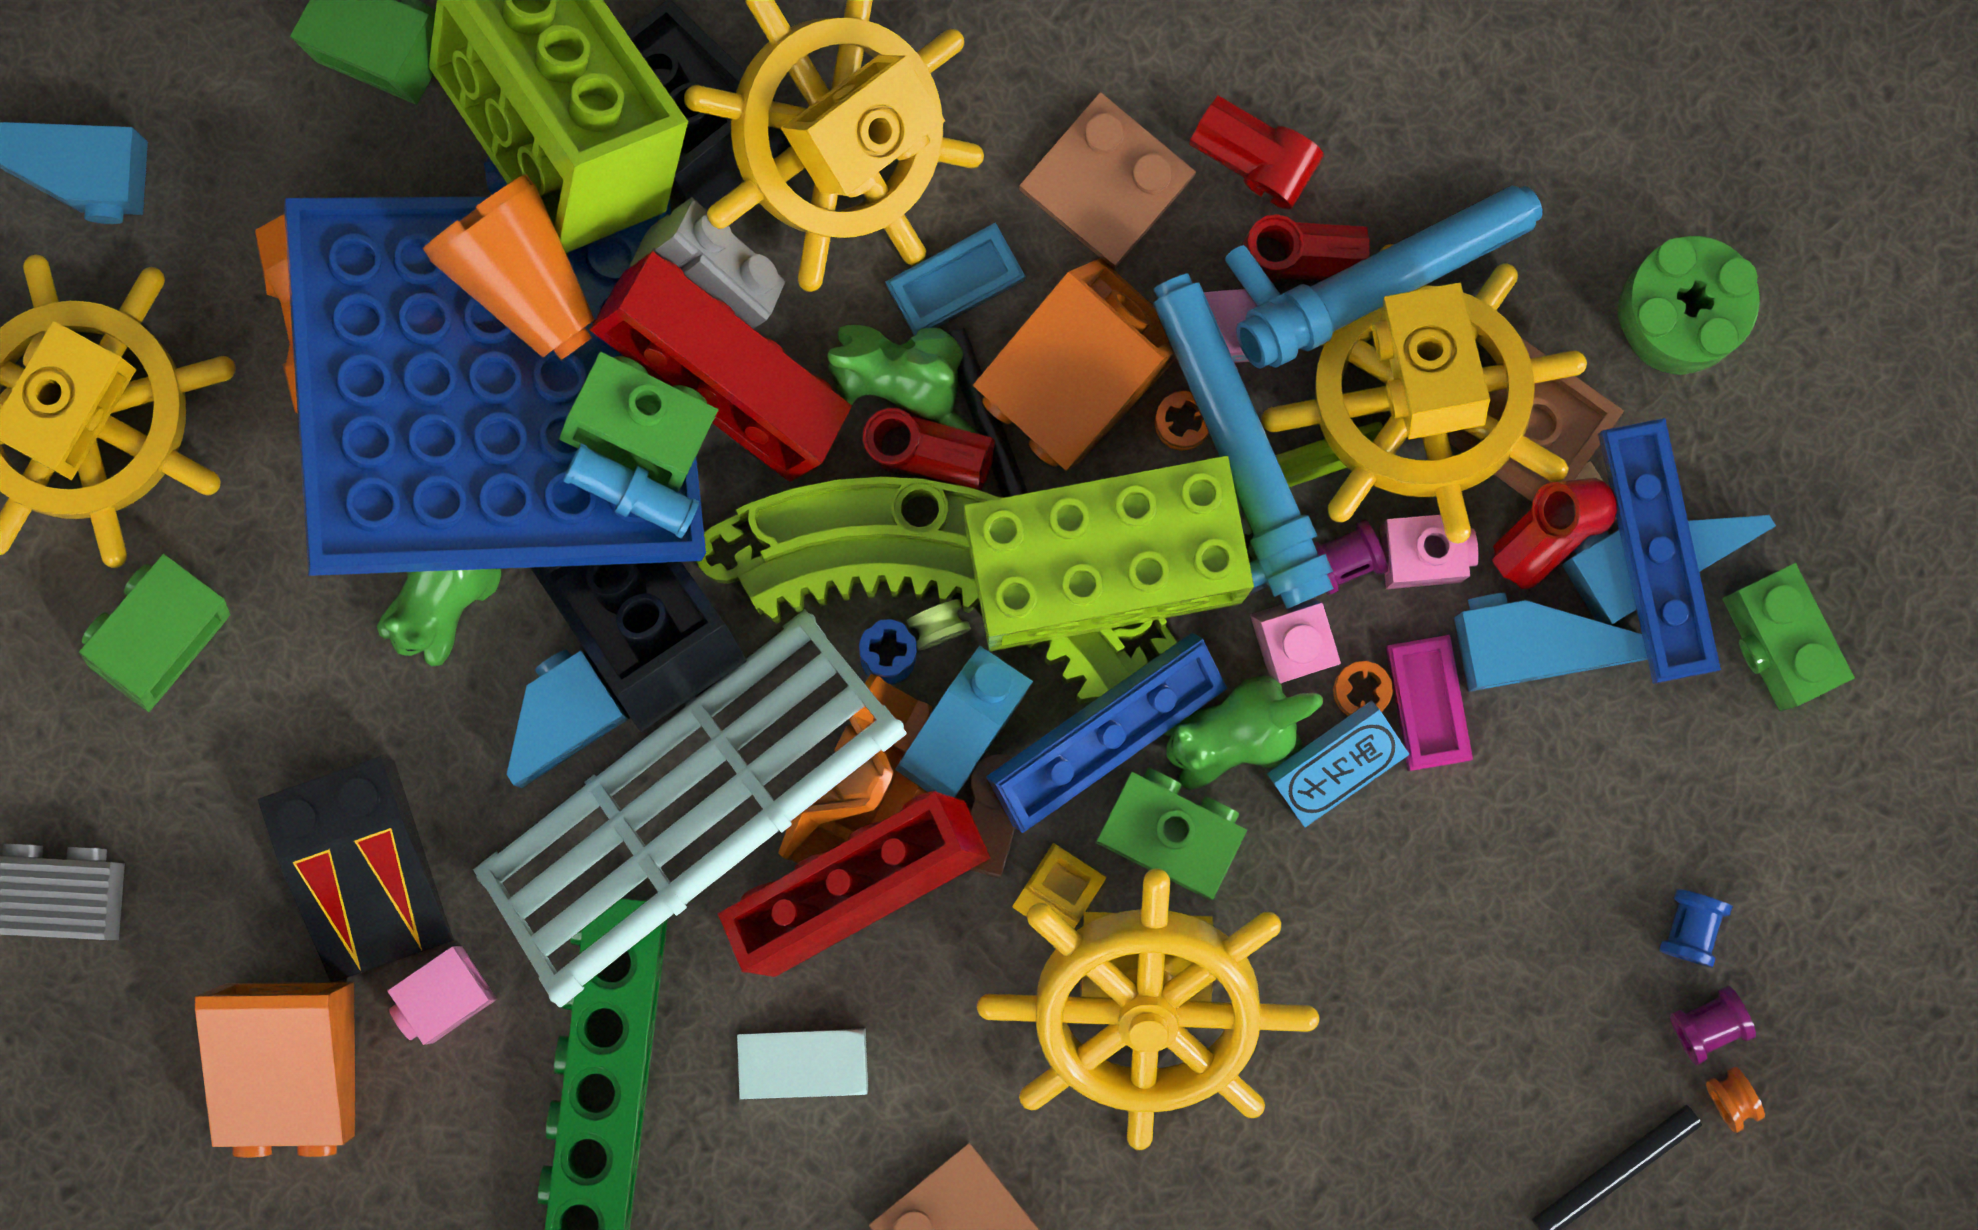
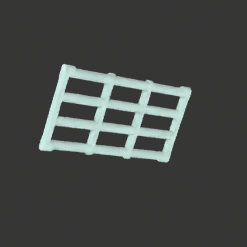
[473,609,907,1008]

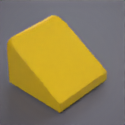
[1012,843,1107,928]

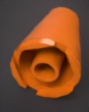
[423,174,595,360]

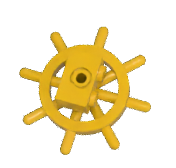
[684,0,984,292]
[1261,244,1587,544]
[0,254,236,568]
[977,868,1319,1150]

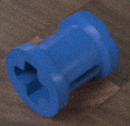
[859,619,917,685]
[1659,889,1733,968]

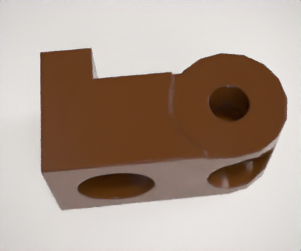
[970,754,1015,879]

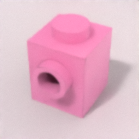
[1380,515,1478,589]

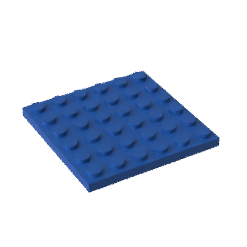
[284,197,706,576]

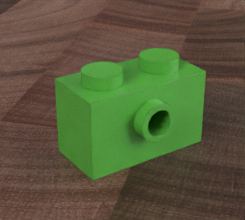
[290,0,435,105]
[559,351,719,492]
[79,554,231,713]
[1722,563,1855,711]
[1095,768,1247,900]

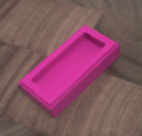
[1385,635,1473,771]

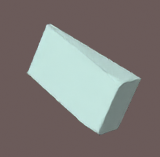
[737,1028,868,1099]

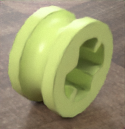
[906,599,971,650]

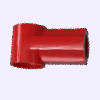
[1189,95,1324,210]
[1241,214,1370,283]
[863,408,995,491]
[1492,478,1617,589]

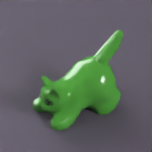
[827,325,975,433]
[377,569,501,666]
[1164,675,1323,790]

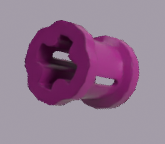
[1313,519,1388,595]
[1670,986,1756,1065]

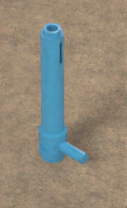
[1225,185,1542,369]
[1153,273,1334,609]

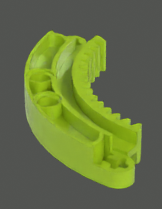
[697,477,1177,704]

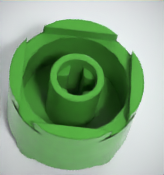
[1618,236,1760,375]

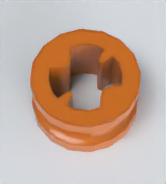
[1154,391,1209,451]
[1333,661,1393,716]
[1706,1067,1765,1133]

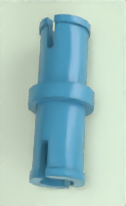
[563,443,699,538]

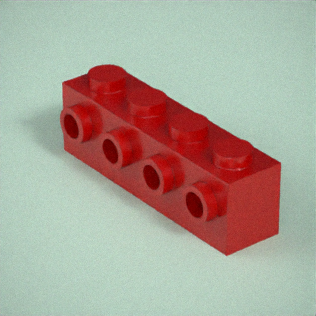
[589,251,852,482]
[717,791,991,977]

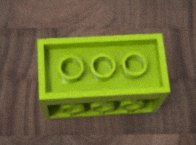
[428,0,688,253]
[964,456,1254,652]

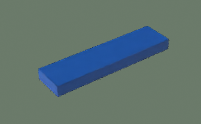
[1598,418,1721,684]
[986,633,1227,833]

